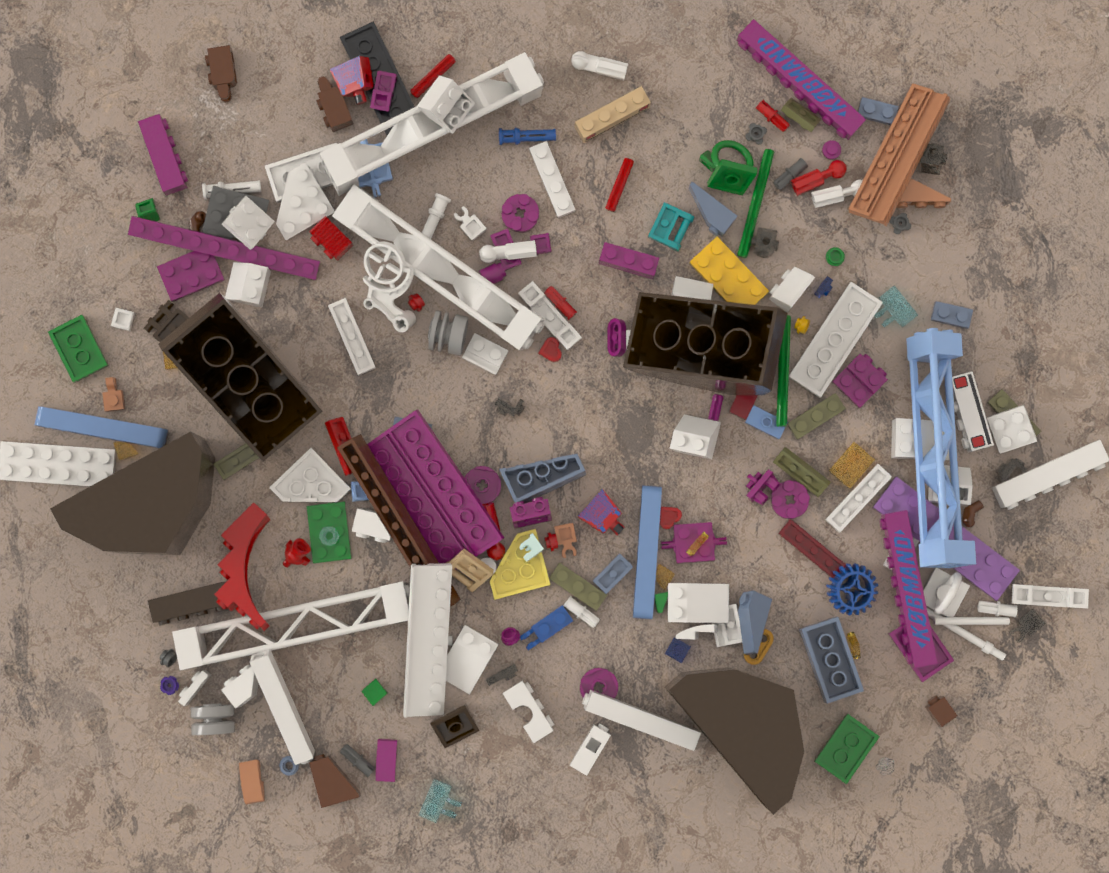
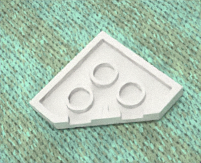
[276,162,335,240]
[269,448,351,502]

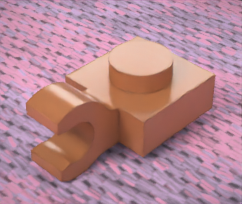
[102,377,125,412]

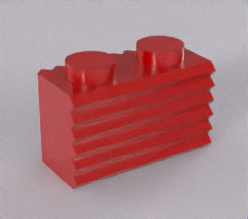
[309,216,353,261]

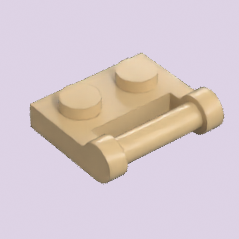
[446,549,494,592]

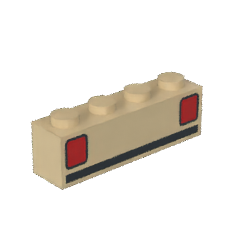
[575,86,651,143]

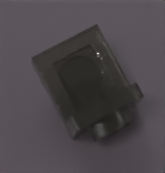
[494,398,525,418]
[995,458,1028,483]

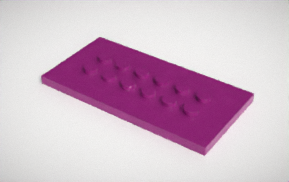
[367,409,505,570]

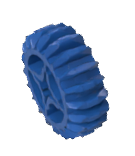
[826,563,879,616]

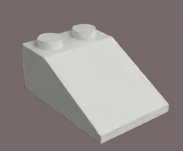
[891,418,949,461]
[668,583,729,623]
[446,625,499,695]

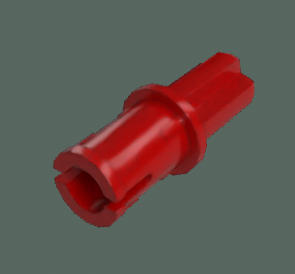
[755,99,790,132]
[544,286,577,320]

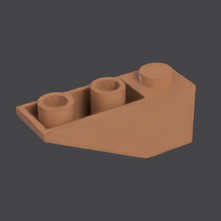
[896,179,951,208]

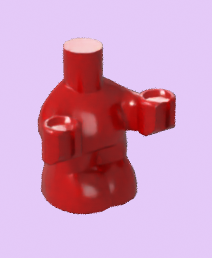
[283,538,311,568]

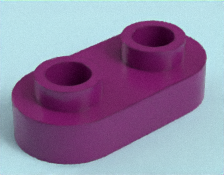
[607,318,626,357]

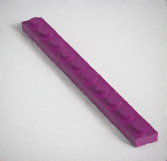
[128,216,320,280]

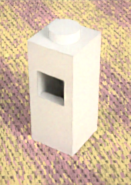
[570,723,611,776]

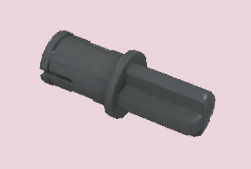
[773,158,808,190]
[340,744,375,778]

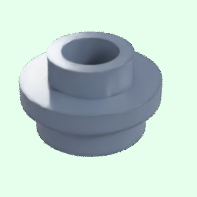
[279,756,299,776]

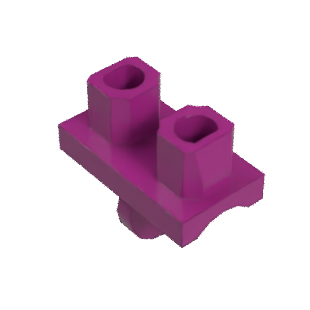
[746,469,780,506]

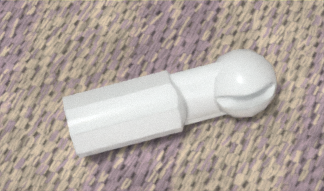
[571,51,628,80]
[811,180,863,208]
[479,240,537,264]

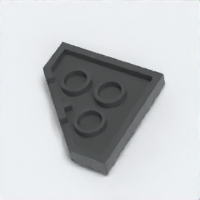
[202,185,269,239]

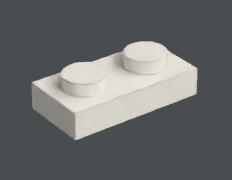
[178,670,212,706]

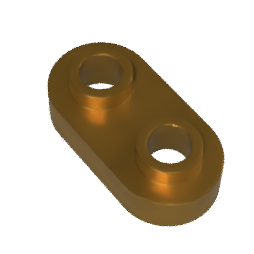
[743,629,774,665]

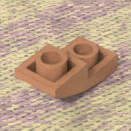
[239,760,265,805]

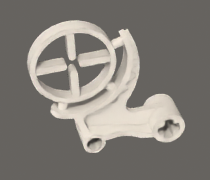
[363,242,416,332]

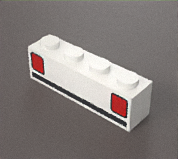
[952,371,994,453]

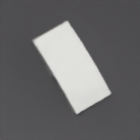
[676,624,718,640]

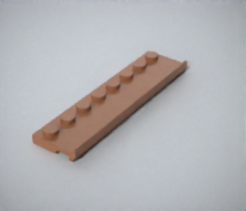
[848,83,950,226]

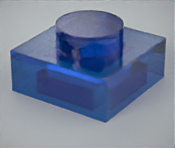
[814,276,833,298]
[664,637,691,663]

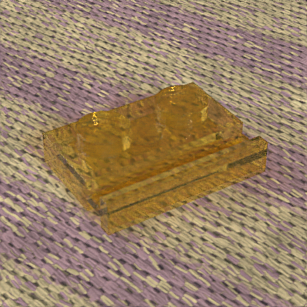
[828,442,875,489]

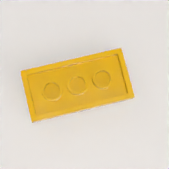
[689,236,769,305]

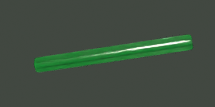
[737,149,774,258]
[776,315,791,427]

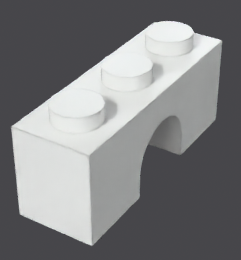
[503,680,555,743]

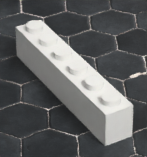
[991,440,1109,510]

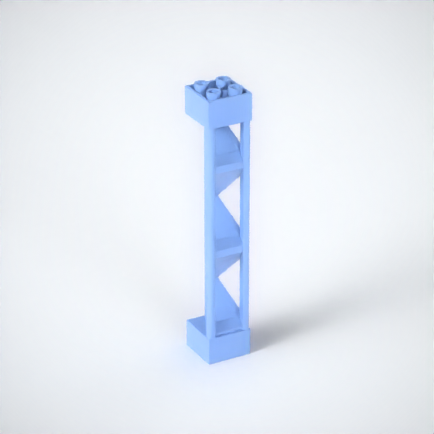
[906,328,976,568]

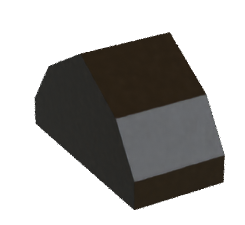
[623,292,788,395]
[158,293,323,462]
[50,431,215,555]
[664,667,804,815]

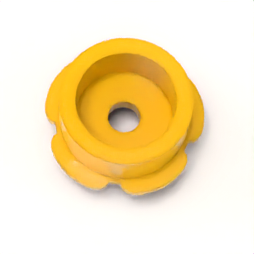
[794,316,810,334]

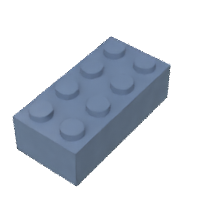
[799,617,864,704]

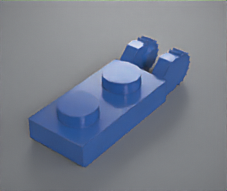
[520,605,573,650]

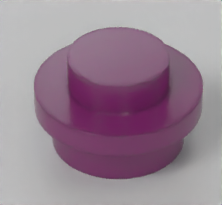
[822,140,841,160]
[501,627,520,646]

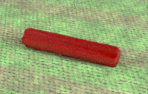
[410,54,456,98]
[605,158,634,212]

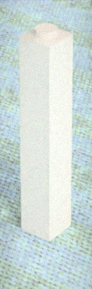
[250,649,315,765]
[582,690,701,751]

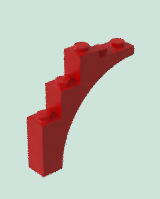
[214,502,270,631]

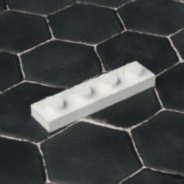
[529,141,575,218]
[328,298,376,376]
[825,464,892,533]

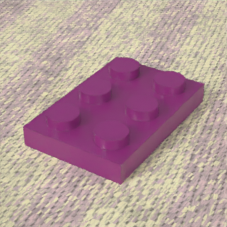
[157,251,225,302]
[888,626,954,682]

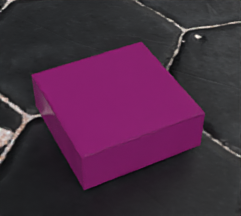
[530,233,552,255]

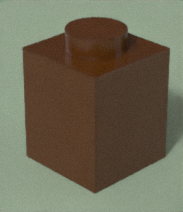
[925,695,958,727]

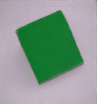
[699,150,716,172]
[135,198,160,221]
[654,592,668,613]
[361,679,388,706]

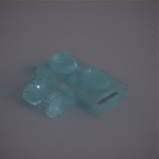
[875,285,918,328]
[418,779,462,823]

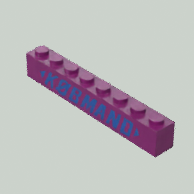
[737,19,866,140]
[879,510,938,668]

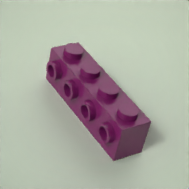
[138,114,189,196]

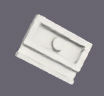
[462,333,508,375]
[712,603,742,647]

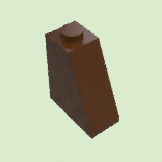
[309,754,361,808]

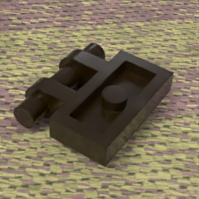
[144,300,189,342]

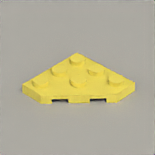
[490,529,550,600]

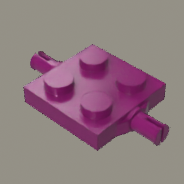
[661,522,727,564]

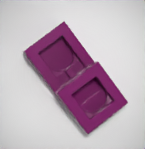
[370,70,397,112]
[375,739,397,782]

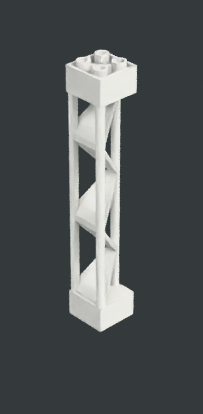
[320,52,544,196]
[332,185,545,350]
[172,581,410,670]

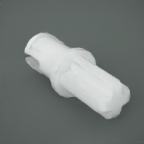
[563,596,600,628]
[977,601,1017,617]

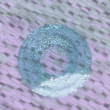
[319,526,339,546]

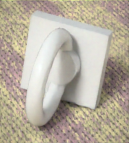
[923,568,970,617]

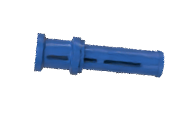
[499,128,556,145]

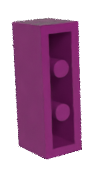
[599,242,659,280]

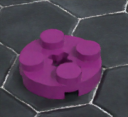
[501,194,539,233]
[464,466,501,504]
[771,480,810,519]
[580,668,618,699]

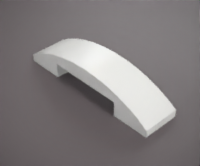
[518,281,582,350]
[1012,584,1089,609]

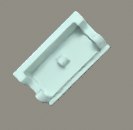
[519,533,544,562]

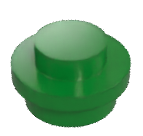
[826,247,845,266]

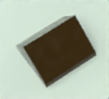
[430,704,479,748]

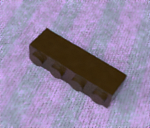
[148,582,227,626]

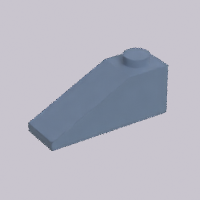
[689,182,737,237]
[738,590,772,655]

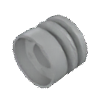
[428,310,469,356]

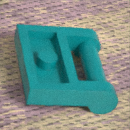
[648,202,695,252]

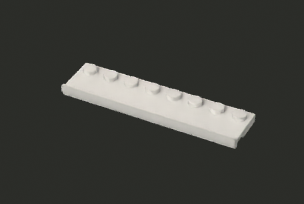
[403,563,452,718]

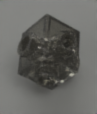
[919,143,947,175]
[751,227,779,258]

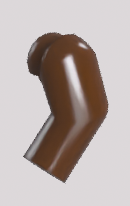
[189,211,206,232]
[962,500,984,527]

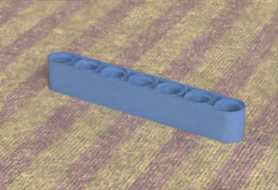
[34,406,168,448]
[633,485,662,619]

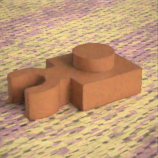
[554,523,577,558]

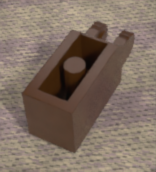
[205,45,237,102]
[316,76,354,132]

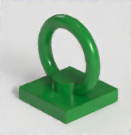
[707,140,757,196]

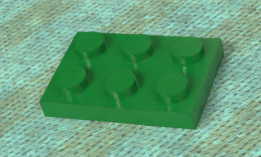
[48,315,109,383]
[306,501,352,564]
[814,714,880,784]

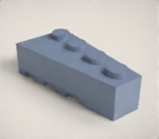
[499,454,586,503]

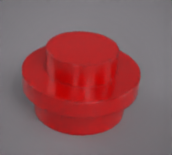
[408,293,425,312]
[544,532,558,552]

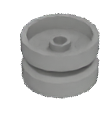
[190,703,235,735]

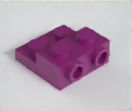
[832,353,888,408]
[510,497,552,529]

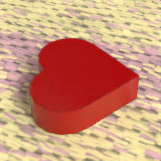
[538,337,562,362]
[659,507,682,529]

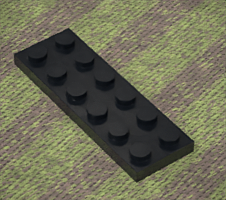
[340,21,415,136]

